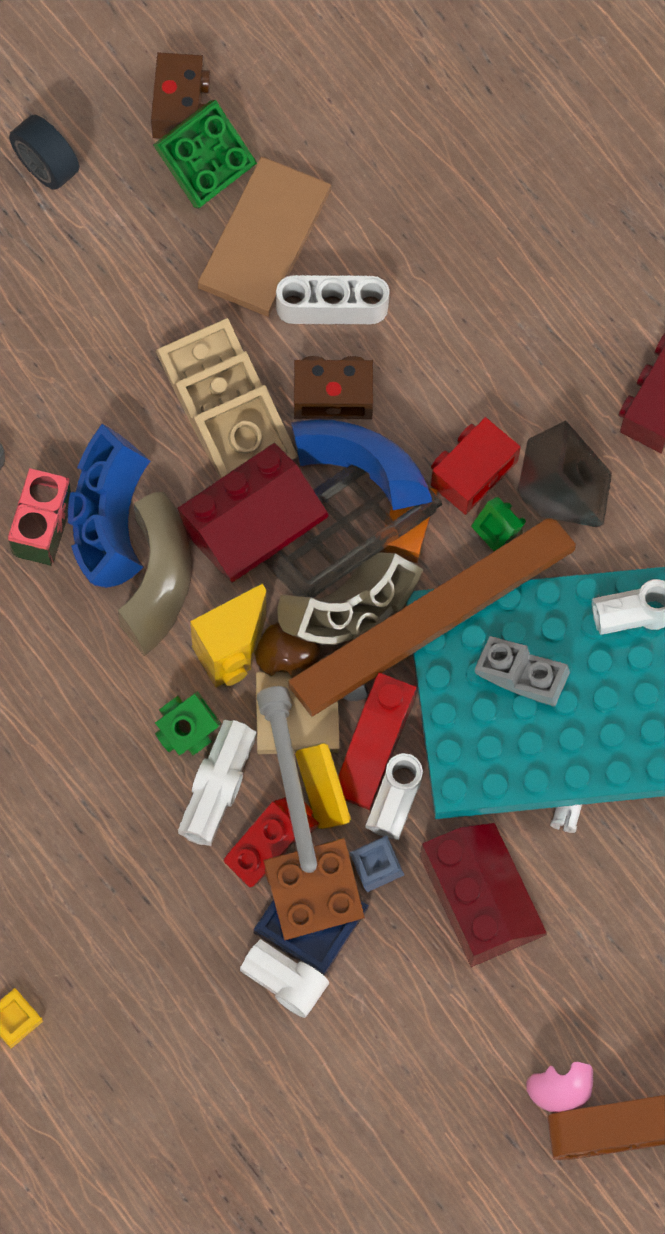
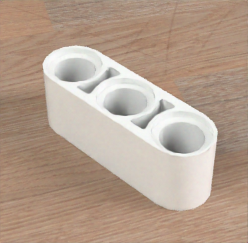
[276,275,389,324]

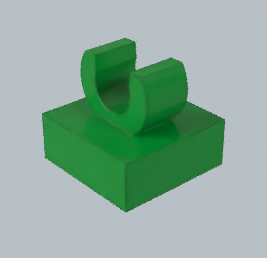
[471,497,526,551]

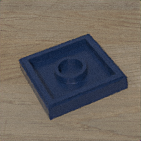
[253,899,369,976]

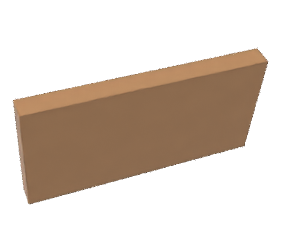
[198,156,331,317]

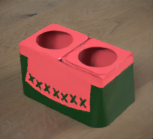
[8,468,71,566]

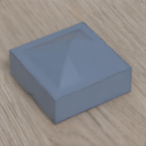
[349,835,405,892]

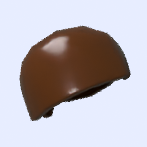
[254,622,321,678]

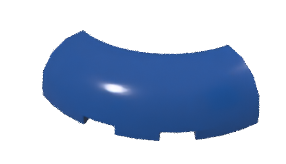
[291,419,432,510]
[68,424,151,588]

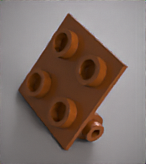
[264,838,365,940]

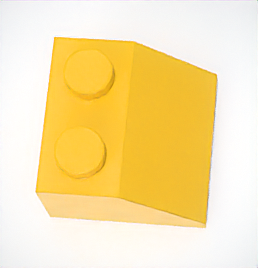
[190,584,267,688]

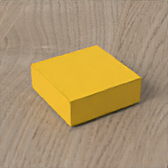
[0,988,43,1049]

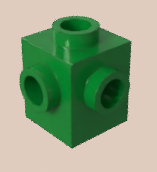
[155,691,222,756]

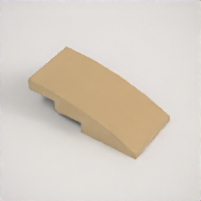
[156,318,298,479]

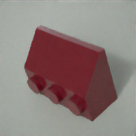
[177,442,329,583]
[420,823,547,967]

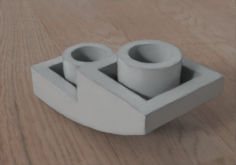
[475,636,570,706]

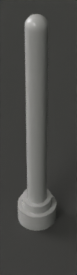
[257,686,317,873]

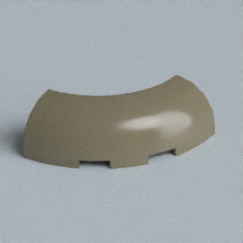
[118,492,192,656]
[277,551,423,645]

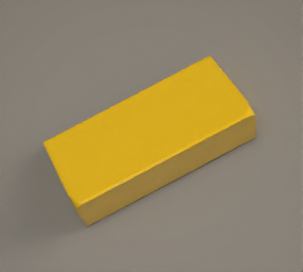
[295,742,351,829]

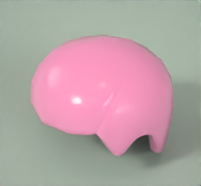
[526,1062,593,1113]

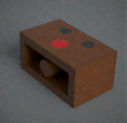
[151,52,210,139]
[294,356,373,419]

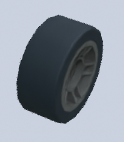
[9,114,80,190]

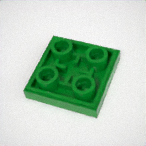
[153,100,257,208]

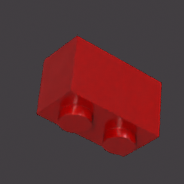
[431,417,521,515]

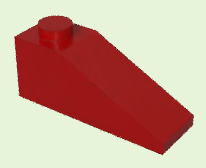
[338,672,417,810]

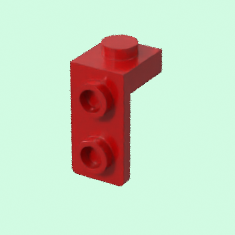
[224,797,320,887]

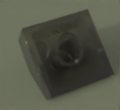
[518,420,612,527]

